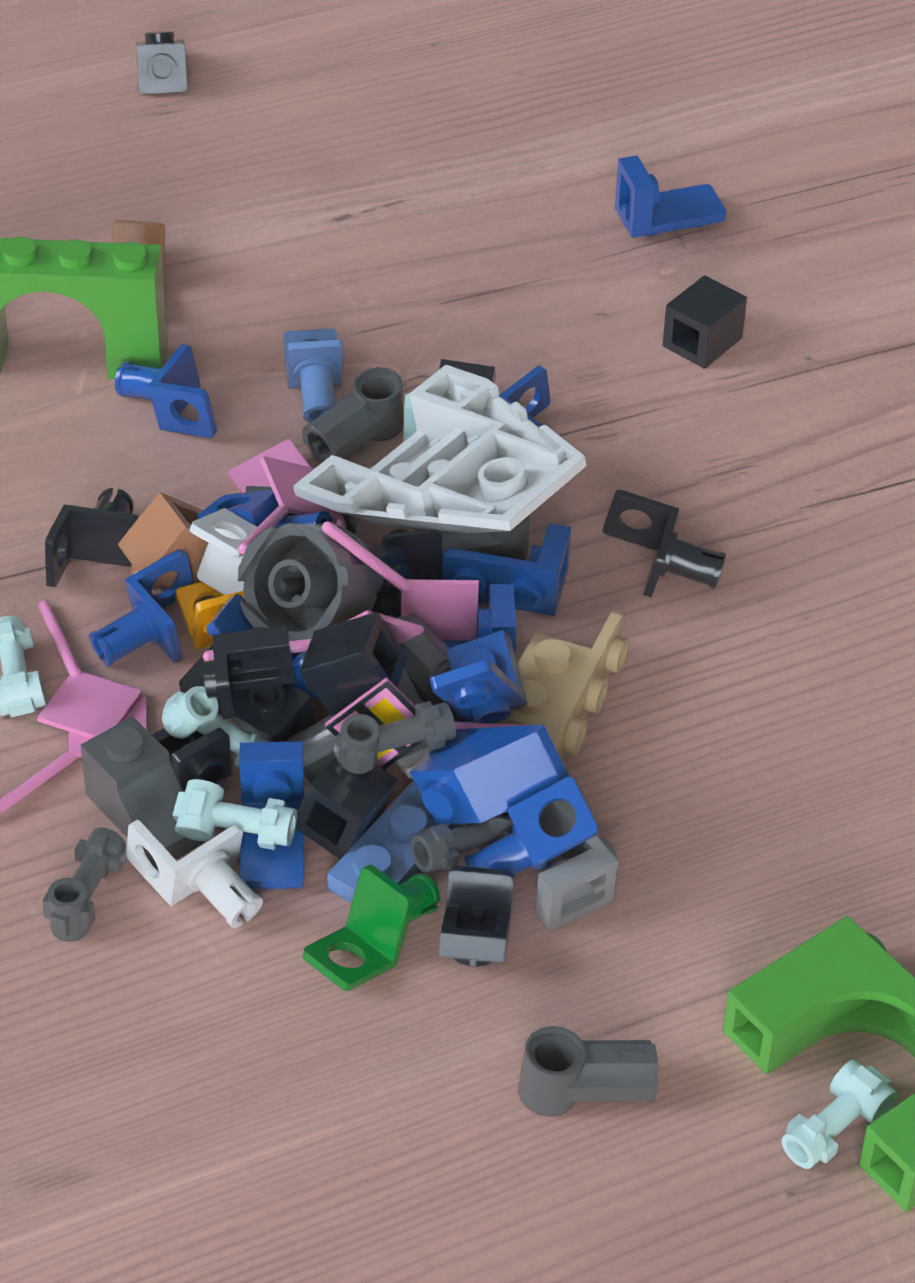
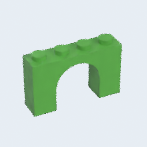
[0,237,168,379]
[723,916,915,1212]

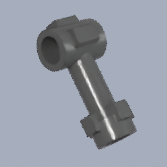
[334,701,456,774]
[410,811,514,872]
[42,827,126,941]

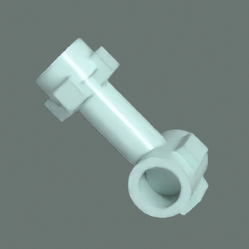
[0,616,47,717]
[162,686,268,768]
[173,779,297,850]
[782,1059,898,1169]

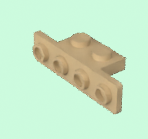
[497,612,629,768]

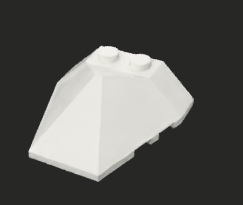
[293,365,587,533]

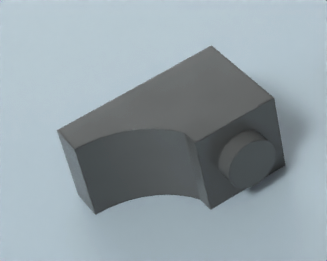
[81,716,206,870]

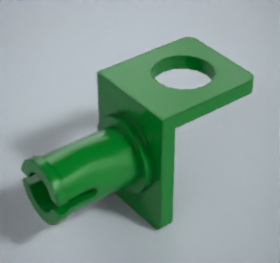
[302,864,441,991]

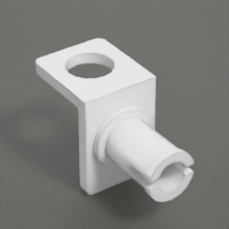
[190,508,257,595]
[126,820,263,928]

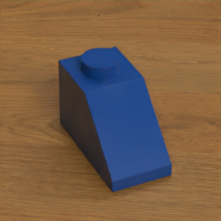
[410,724,570,824]

